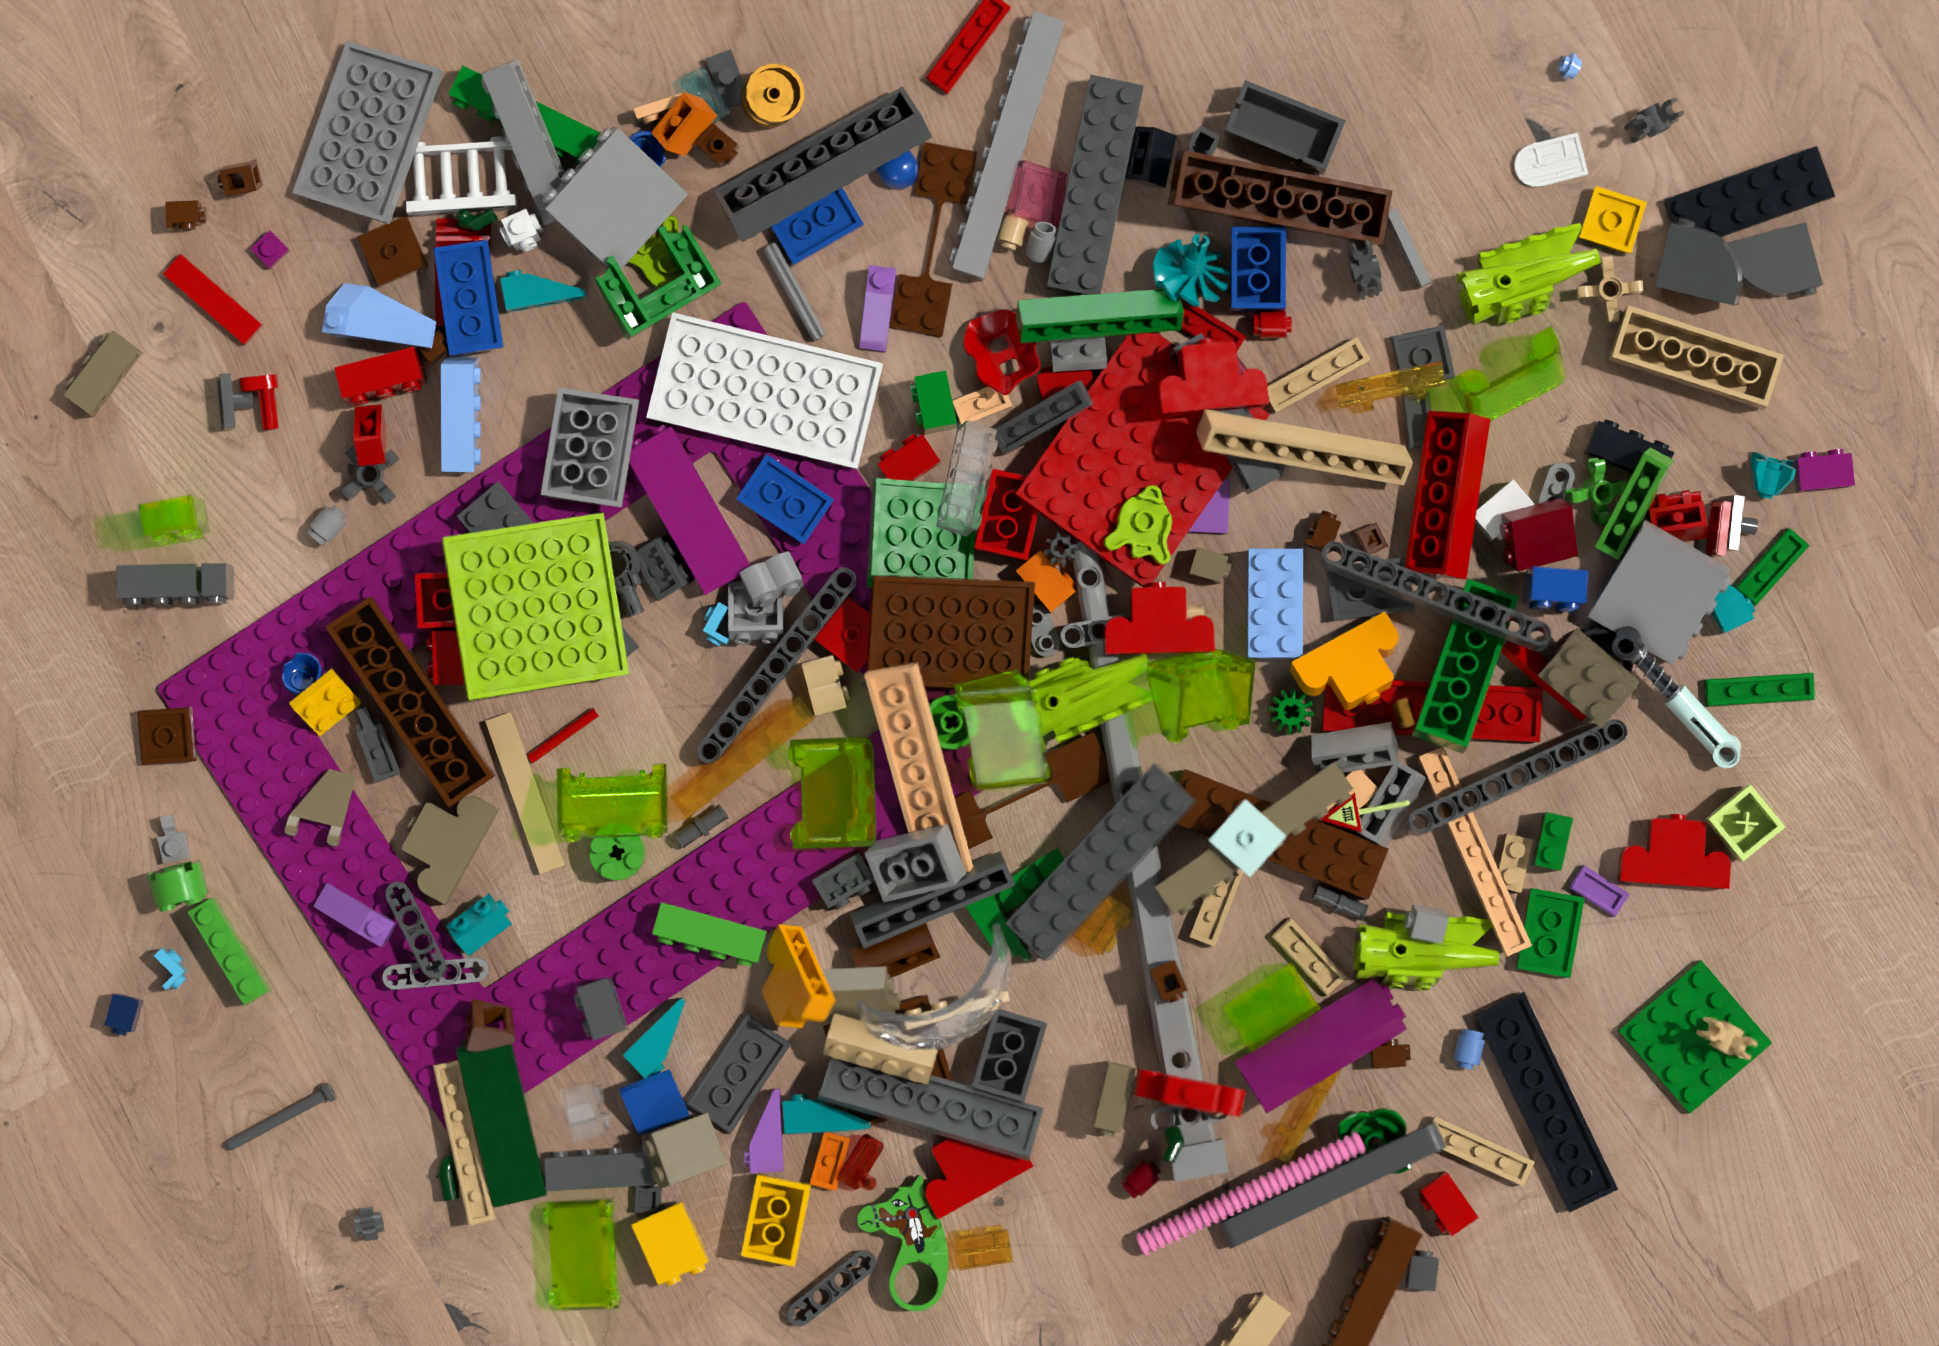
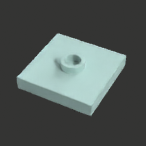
[1209,799,1286,877]

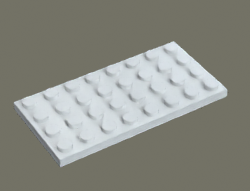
[646,313,883,470]

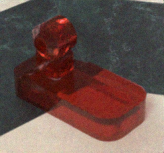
[837,1134,884,1191]

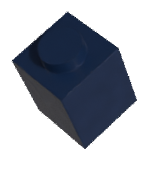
[105,993,144,1036]

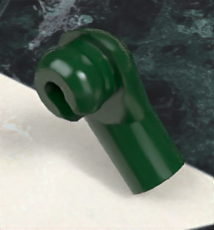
[456,208,498,231]
[1162,1125,1185,1164]

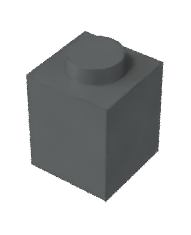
[1406,1250,1439,1292]

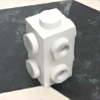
[500,209,543,252]

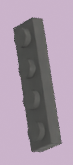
[991,381,1094,455]

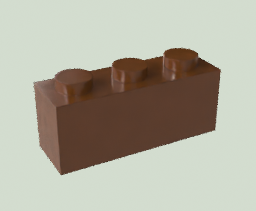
[849,923,941,977]

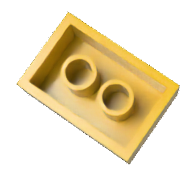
[741,1173,812,1267]

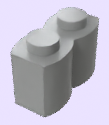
[739,551,803,607]

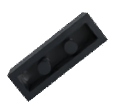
[1584,419,1674,474]

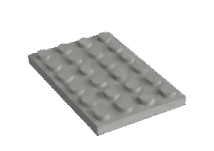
[292,41,444,225]

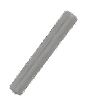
[763,243,825,341]

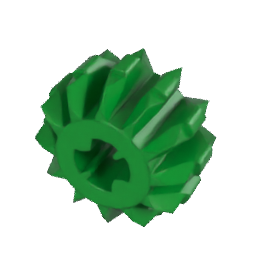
[1268,689,1314,735]

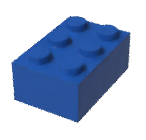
[1230,227,1286,312]
[1523,567,1588,612]

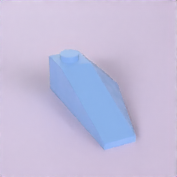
[322,283,436,348]

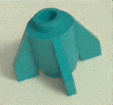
[1750,452,1796,499]

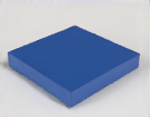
[619,1069,690,1135]

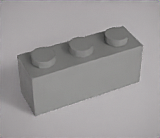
[1311,722,1398,773]
[1355,761,1427,848]

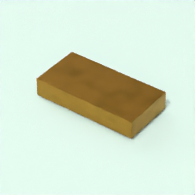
[1392,698,1414,729]

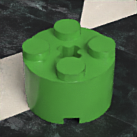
[929,695,979,750]
[589,826,646,880]
[147,860,208,912]

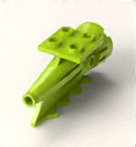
[1456,223,1601,325]
[1008,654,1159,743]
[1354,912,1500,991]

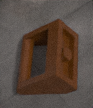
[465,999,515,1052]

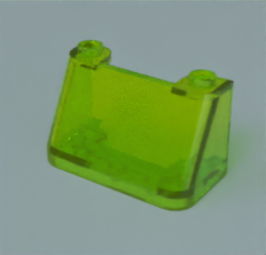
[1449,326,1566,422]
[1146,649,1256,743]
[788,737,876,849]
[557,764,669,842]
[543,1196,621,1311]

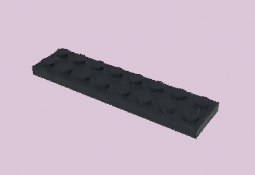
[1474,992,1618,1213]

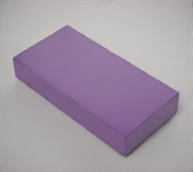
[1568,865,1630,917]

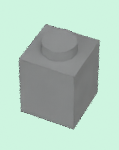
[1404,904,1449,944]

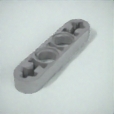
[382,957,490,990]

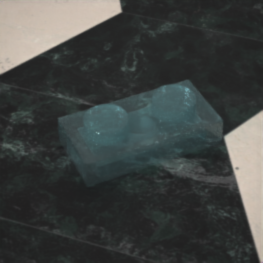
[679,67,730,125]

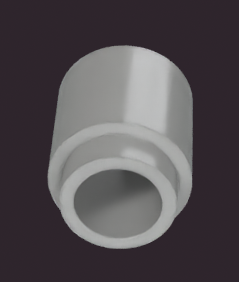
[1025,222,1057,264]
[307,505,347,546]

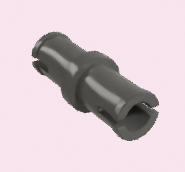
[674,804,729,849]
[1312,884,1369,921]

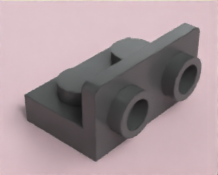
[637,535,694,601]
[812,853,875,910]

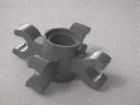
[1624,98,1684,143]
[1348,239,1382,300]
[341,446,400,504]

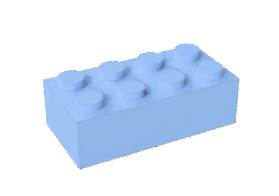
[1246,548,1303,659]

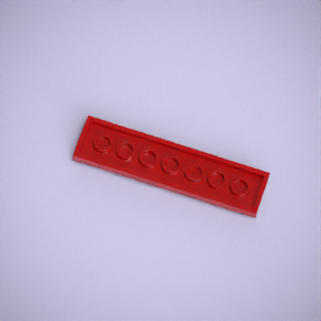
[1322,680,1543,742]

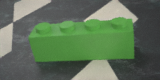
[1595,447,1674,560]
[188,898,272,1005]
[652,902,767,967]

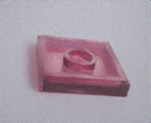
[1010,160,1068,227]

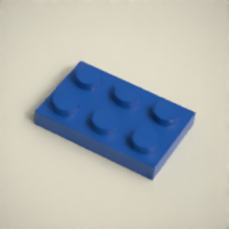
[771,187,864,266]
[737,454,834,545]

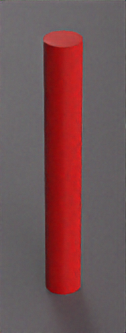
[527,708,599,763]

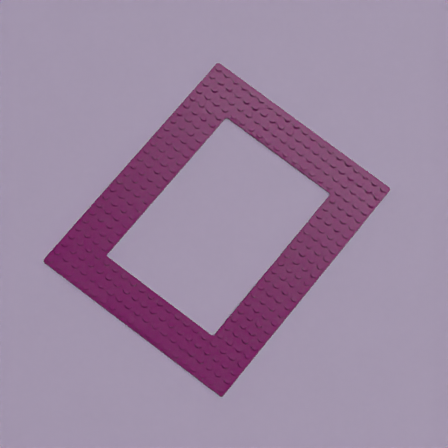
[158,302,1041,1132]

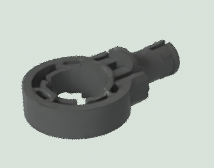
[608,540,645,617]

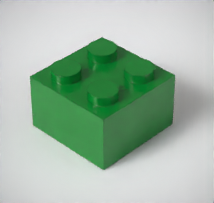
[910,370,957,435]

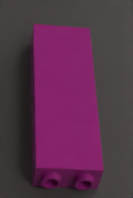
[629,425,751,595]
[1235,978,1407,1114]

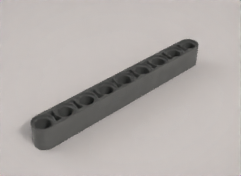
[1321,541,1552,651]
[697,568,858,764]
[1405,719,1628,837]
[1218,1121,1447,1249]

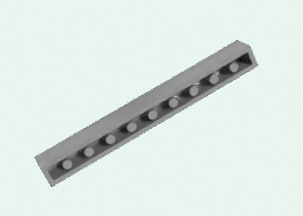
[949,11,1065,281]

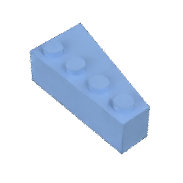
[441,356,481,472]

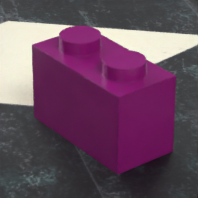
[1793,449,1855,492]

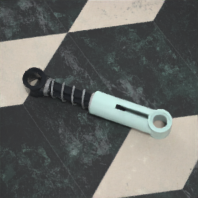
[1612,626,1741,768]

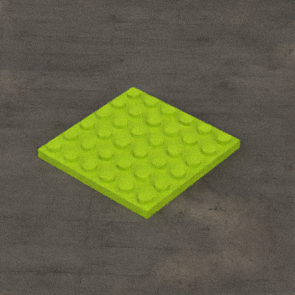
[441,513,629,700]

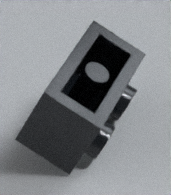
[1125,126,1177,188]

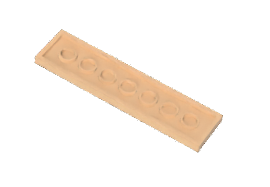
[864,663,973,872]

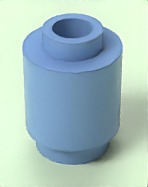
[1453,1028,1485,1070]

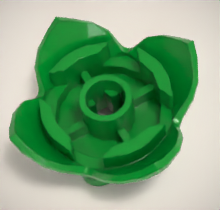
[1338,1108,1412,1174]

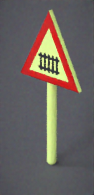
[1319,792,1410,832]

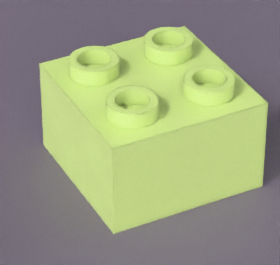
[1704,785,1785,862]

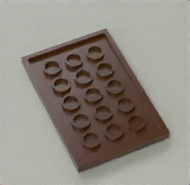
[866,575,1035,690]

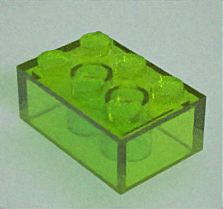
[138,494,210,546]
[1221,962,1321,1053]

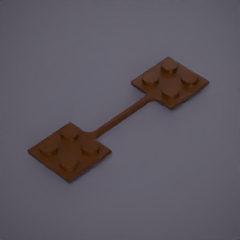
[889,142,977,337]
[954,732,1110,849]

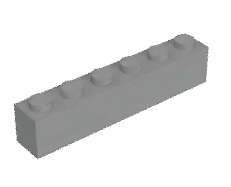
[482,58,565,225]

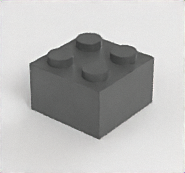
[574,977,628,1040]

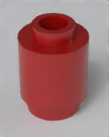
[1253,311,1292,339]

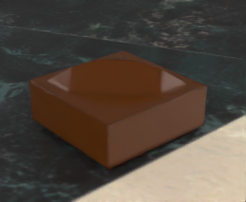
[1351,522,1388,555]

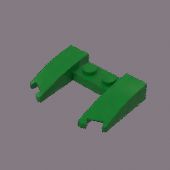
[595,225,722,340]
[966,848,1065,964]

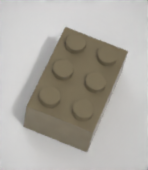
[1538,628,1640,728]

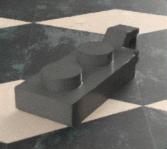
[356,706,402,783]

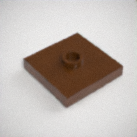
[357,215,429,287]
[137,707,197,765]

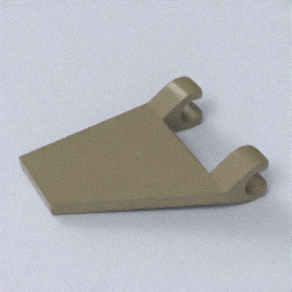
[284,769,356,847]

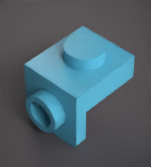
[703,602,730,647]
[154,948,188,990]

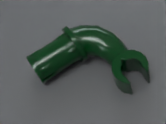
[435,1152,459,1201]

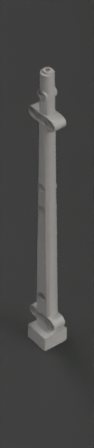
[1060,536,1229,1182]

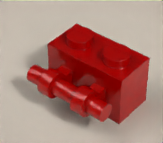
[1649,490,1708,542]

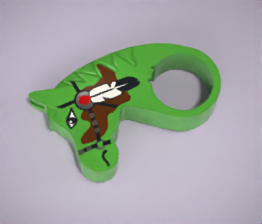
[857,1175,949,1311]

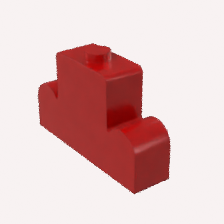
[1155,338,1270,417]
[1103,582,1215,655]
[1617,814,1731,889]
[1132,1068,1246,1117]
[925,1137,1034,1220]

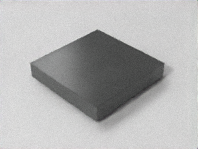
[1390,325,1456,390]

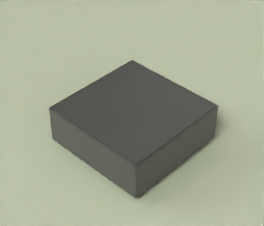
[633,1185,662,1214]

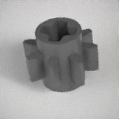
[1044,532,1078,568]
[354,1207,384,1242]

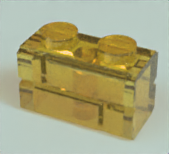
[1074,895,1133,955]
[954,1224,1013,1271]

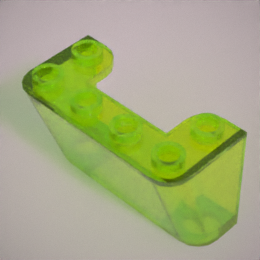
[954,670,1050,791]

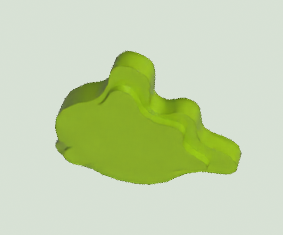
[627,216,681,289]
[1103,485,1172,565]

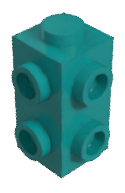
[446,893,512,956]

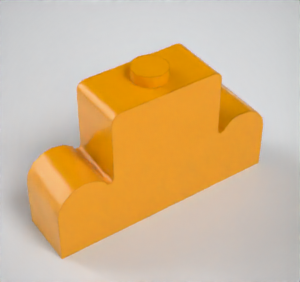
[1290,611,1399,710]
[762,924,835,1028]

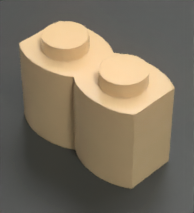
[801,655,850,716]

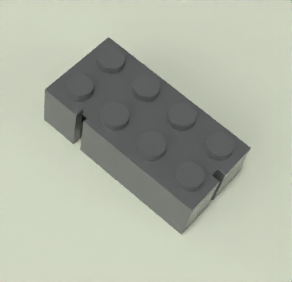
[1223,80,1346,175]
[116,563,234,606]

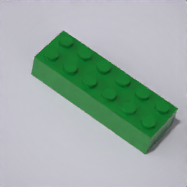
[1412,579,1519,754]

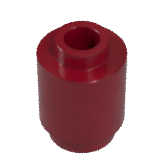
[1120,1159,1161,1199]

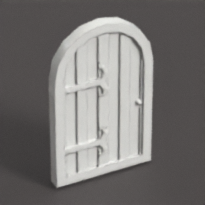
[1514,133,1588,187]

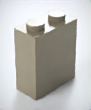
[822,967,900,1023]
[1093,1061,1136,1137]
[641,1113,726,1189]

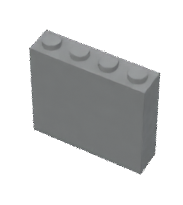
[540,127,688,269]
[1588,520,1731,665]

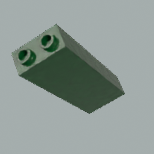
[456,1039,547,1208]

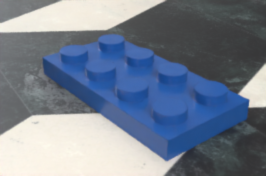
[434,240,504,356]

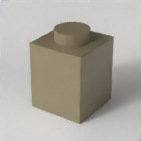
[1189,547,1232,584]

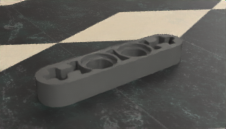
[385,882,447,980]
[788,1250,876,1326]

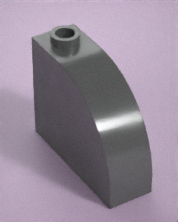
[1655,218,1743,306]
[1728,222,1823,297]

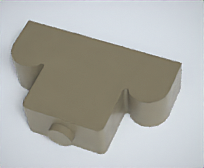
[402,796,500,904]

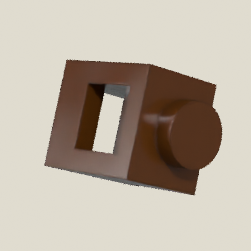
[695,122,738,167]
[218,159,263,196]
[165,200,207,232]
[418,327,449,365]
[1303,510,1341,554]
[1149,960,1188,1004]
[1371,1039,1411,1068]

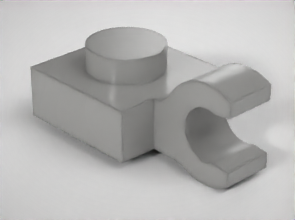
[157,814,191,864]

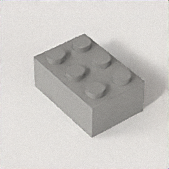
[865,824,966,902]

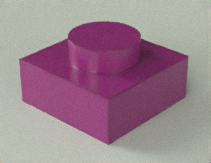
[250,230,290,269]

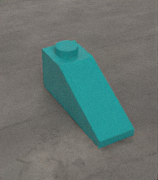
[500,270,588,313]
[1711,584,1755,634]
[623,997,686,1078]
[782,1094,871,1134]

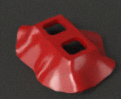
[963,310,1041,395]

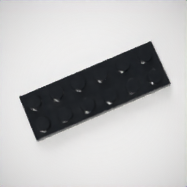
[1663,146,1835,238]

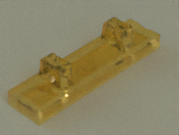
[1336,361,1446,412]
[1275,1069,1342,1164]

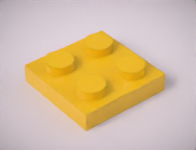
[1578,186,1647,255]
[289,669,362,736]

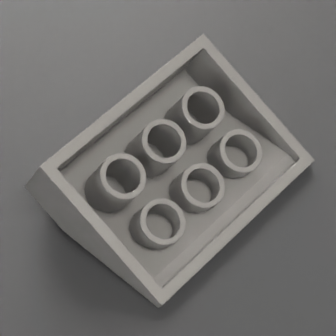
[541,387,639,508]

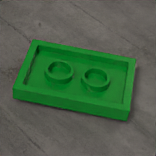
[1516,888,1585,978]

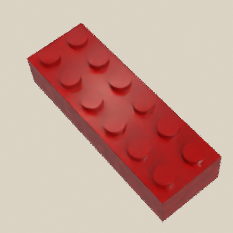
[1404,411,1491,580]

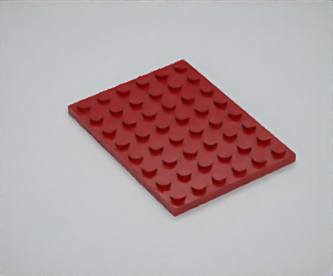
[1014,332,1270,587]

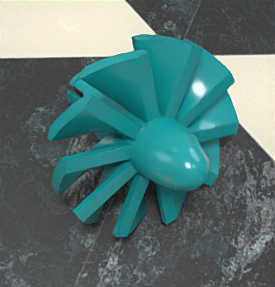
[1151,234,1231,306]

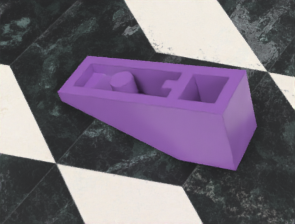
[859,265,897,352]
[313,883,398,947]
[744,1088,784,1173]

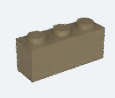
[64,330,143,417]

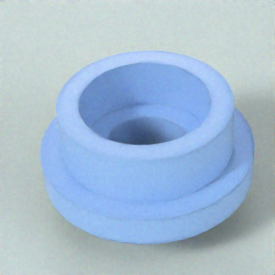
[1558,53,1582,79]

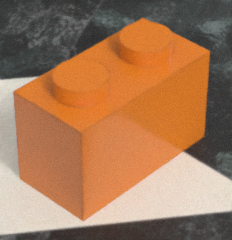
[651,92,717,156]
[1016,550,1076,614]

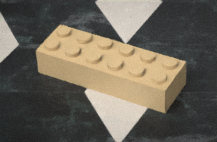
[1608,305,1784,410]

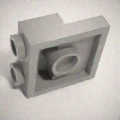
[1050,336,1107,372]
[728,582,784,645]

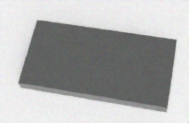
[685,1013,792,1134]

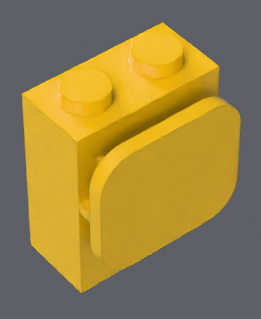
[632,1201,710,1287]

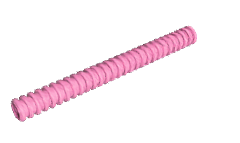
[1136,1132,1366,1256]

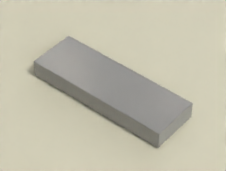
[1387,209,1431,289]

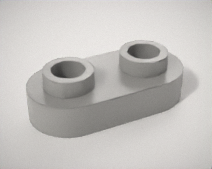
[1538,463,1575,504]
[1031,605,1060,657]

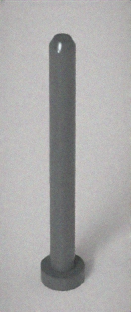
[225,1082,337,1150]

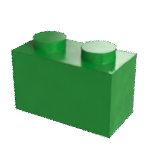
[1531,812,1573,871]

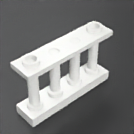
[406,136,517,216]

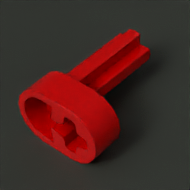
[239,374,279,430]

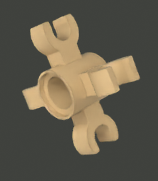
[1576,256,1644,324]
[1696,1017,1758,1060]

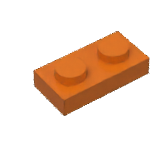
[810,1132,851,1191]

